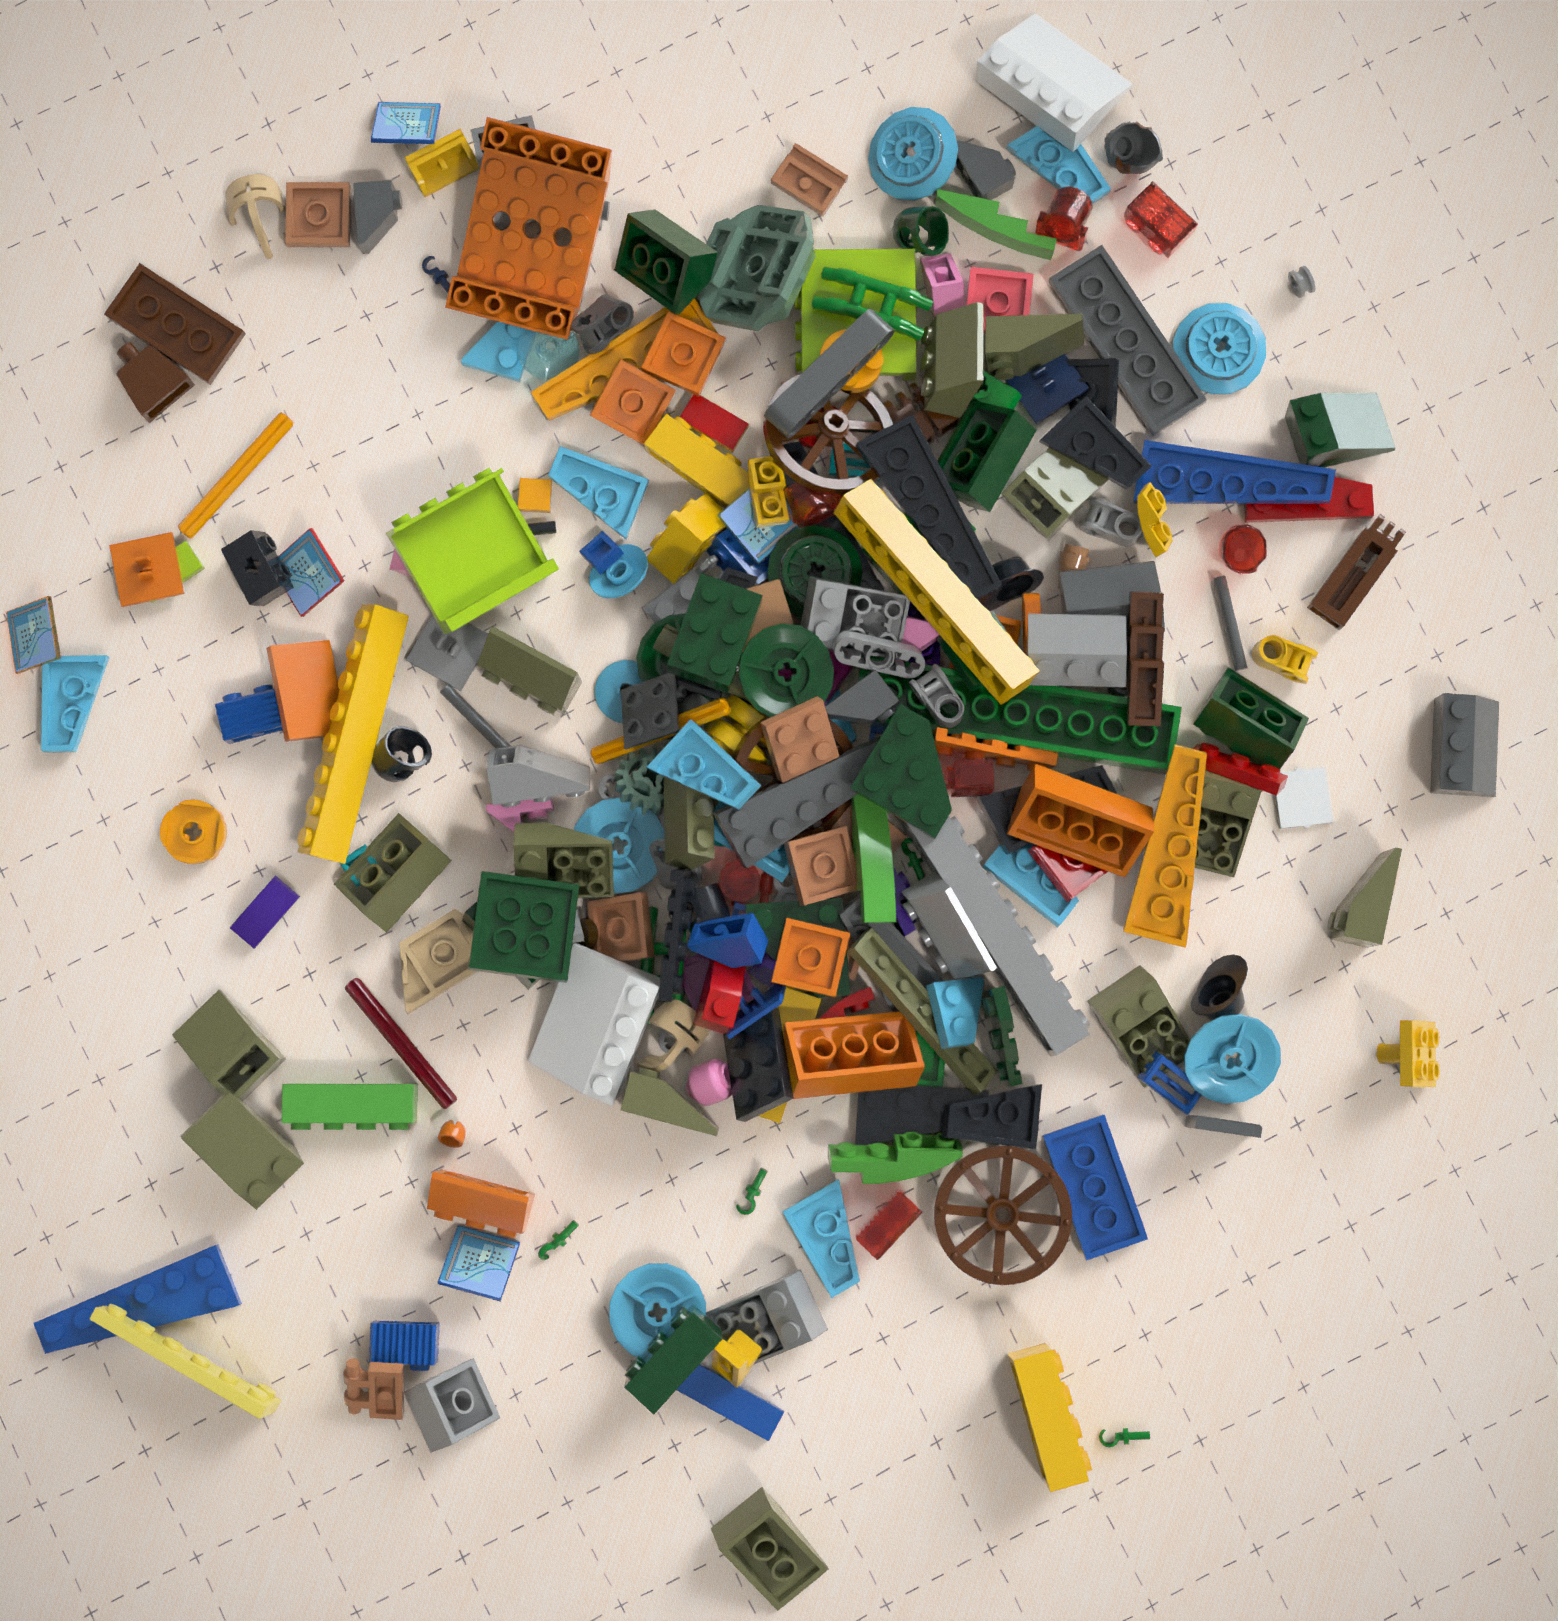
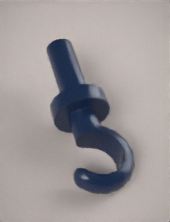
[422,256,450,294]

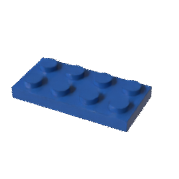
[1042,1114,1148,1261]

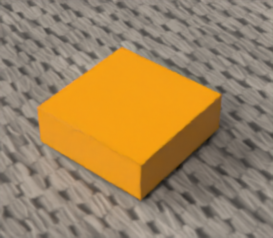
[518,478,552,513]

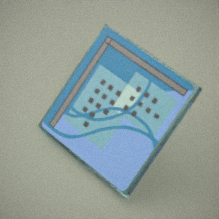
[717,487,805,565]

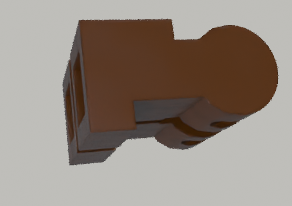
[883,375,963,444]

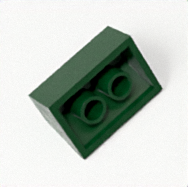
[614,209,718,315]
[937,400,1037,512]
[1193,667,1309,769]

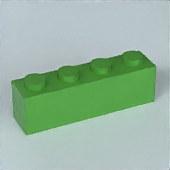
[282,1084,418,1130]

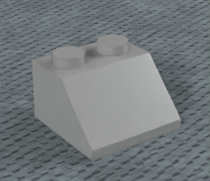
[404,1358,500,1453]

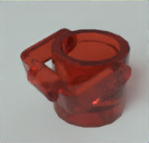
[1035,186,1093,251]
[784,475,843,528]
[719,856,774,906]

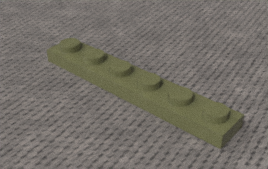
[847,927,997,1095]

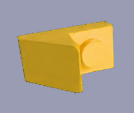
[712,1330,762,1388]

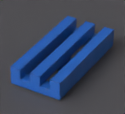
[1137,1051,1201,1115]

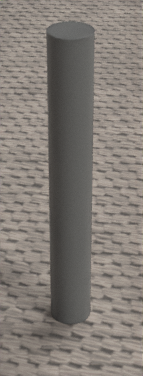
[1213,576,1248,671]
[440,684,511,749]

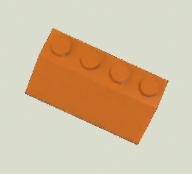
[1007,764,1154,877]
[783,1011,925,1099]

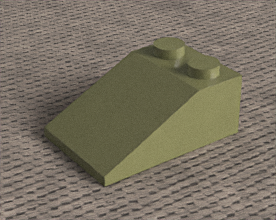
[985,314,1084,380]
[1327,847,1402,948]
[620,1067,720,1136]
[180,1090,304,1210]
[711,1487,829,1611]

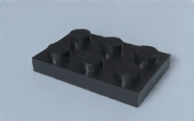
[723,1008,794,1122]

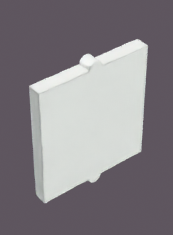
[1275,767,1333,829]

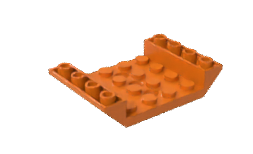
[445,117,612,340]

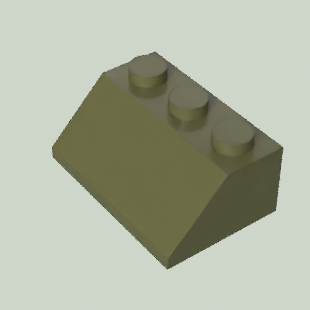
[921,302,983,418]
[477,626,582,716]
[334,813,452,933]

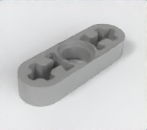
[832,631,925,678]

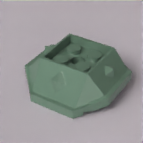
[698,205,816,332]

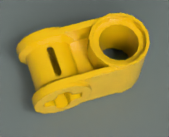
[1252,635,1318,684]

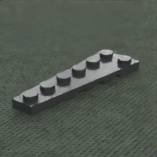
[713,735,882,868]

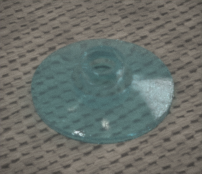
[517,329,579,381]

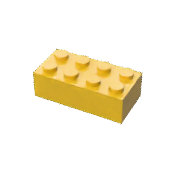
[1007,1343,1092,1492]

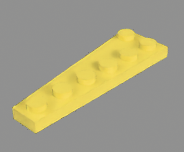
[90,1304,282,1419]

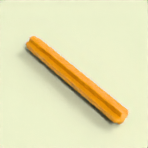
[178,412,294,539]
[590,698,731,764]

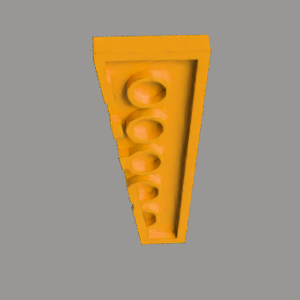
[1123,744,1207,948]

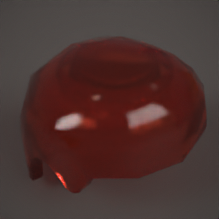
[1219,524,1267,574]

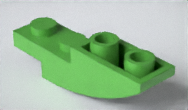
[827,1132,963,1184]

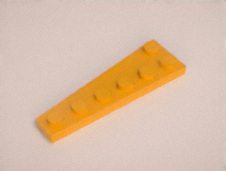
[531,298,718,421]

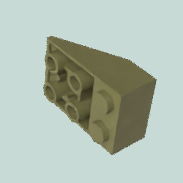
[1002,448,1108,541]
[1195,770,1262,877]
[513,823,614,898]
[1087,965,1190,1088]
[172,990,286,1102]

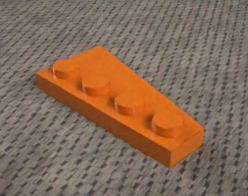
[932,727,1058,771]

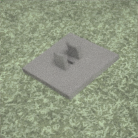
[406,614,488,691]

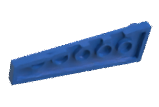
[1133,440,1336,504]
[33,1244,242,1354]

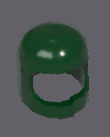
[892,206,949,256]

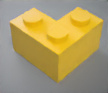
[647,493,729,584]

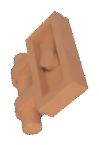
[343,1358,404,1420]

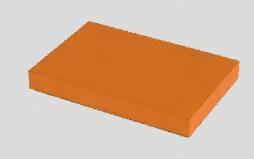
[266,640,340,742]

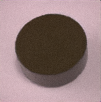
[572,919,598,950]

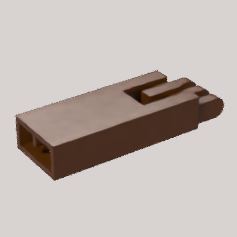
[1307,514,1406,630]

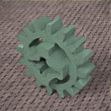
[614,748,664,815]

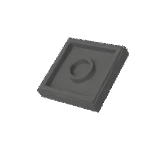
[1185,1114,1262,1138]

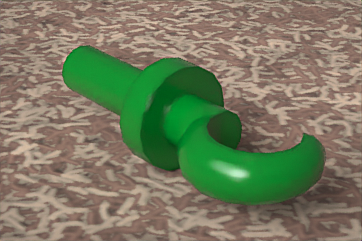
[901,838,925,881]
[736,1168,768,1215]
[538,1220,579,1260]
[1099,1428,1150,1448]

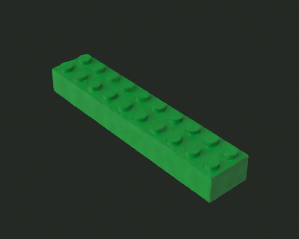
[851,654,1182,775]

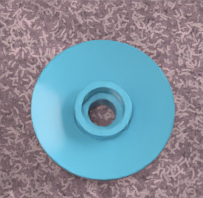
[589,544,648,599]
[595,660,642,723]

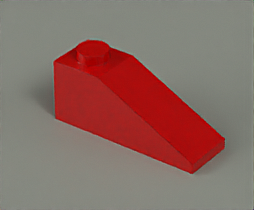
[693,959,746,1034]

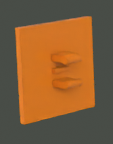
[109,532,185,607]

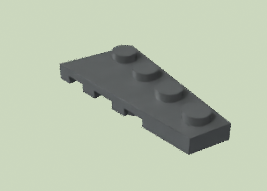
[838,893,944,1012]

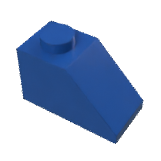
[687,913,769,968]

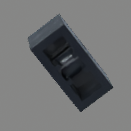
[221,530,294,606]

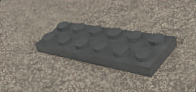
[1048,245,1207,436]

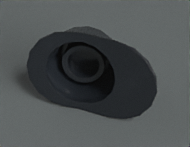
[978,556,1044,612]
[1190,954,1248,1021]

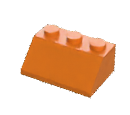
[427,1169,535,1238]

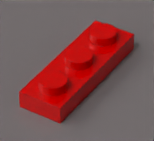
[1192,743,1288,796]

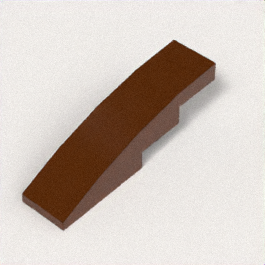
[1127,591,1164,726]

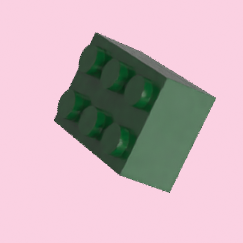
[667,573,763,694]
[624,1304,722,1415]

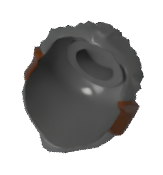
[1104,121,1163,174]

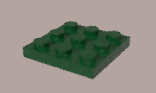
[468,871,579,983]

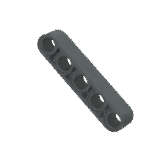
[764,309,895,439]

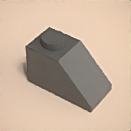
[956,140,1016,200]
[353,180,402,254]
[825,670,899,725]

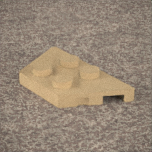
[399,909,478,1015]

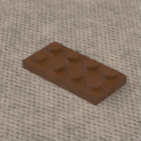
[104,263,246,385]

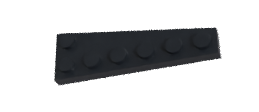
[855,415,1002,600]

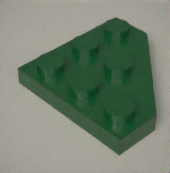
[850,704,952,839]
[745,898,850,998]
[981,986,1023,1087]

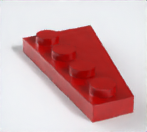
[1244,477,1374,523]

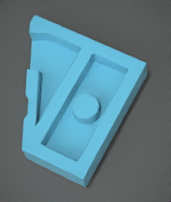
[461,321,536,382]
[926,977,984,1049]

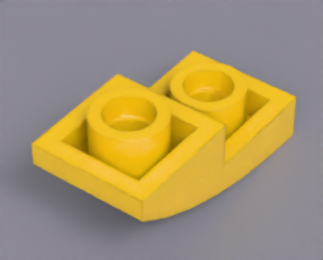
[748,456,789,528]
[1137,482,1173,558]

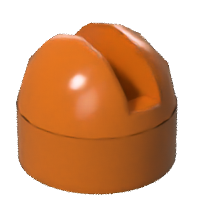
[438,1120,466,1148]

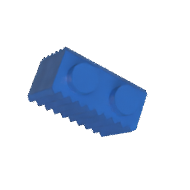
[215,685,283,744]
[369,1320,440,1371]

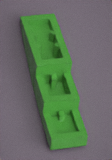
[935,189,1057,260]
[851,794,896,923]

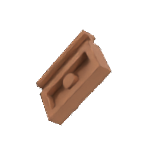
[771,143,848,217]

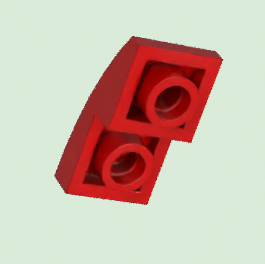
[819,987,875,1019]

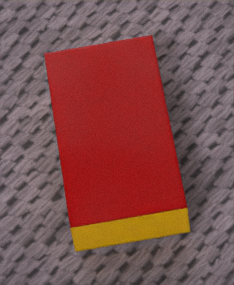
[680,394,749,453]

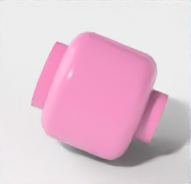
[686,1059,732,1106]

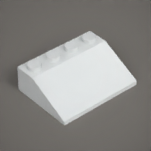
[976,13,1133,152]
[528,943,660,1106]

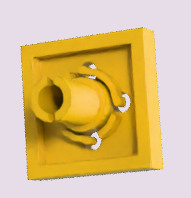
[1377,1020,1440,1087]

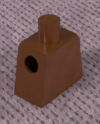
[116,342,195,423]

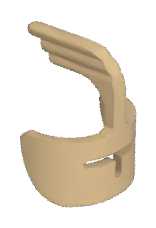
[225,174,286,259]
[636,1000,711,1072]

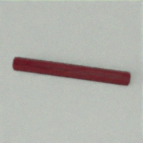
[344,978,457,1109]

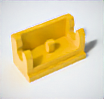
[404,129,480,197]

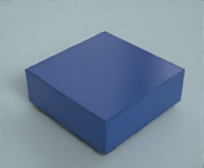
[579,531,624,575]

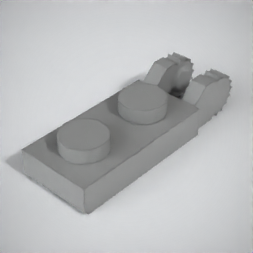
[643,555,724,623]

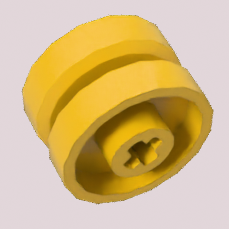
[703,695,769,774]

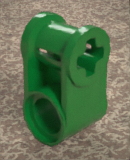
[969,371,1022,410]

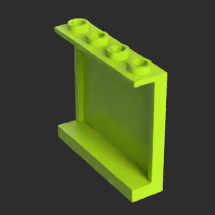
[795,249,916,381]
[386,467,559,634]

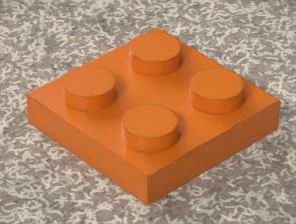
[641,311,726,397]
[589,358,676,445]
[771,918,850,997]

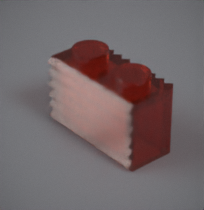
[1124,181,1198,258]
[944,758,994,797]
[855,1190,923,1260]

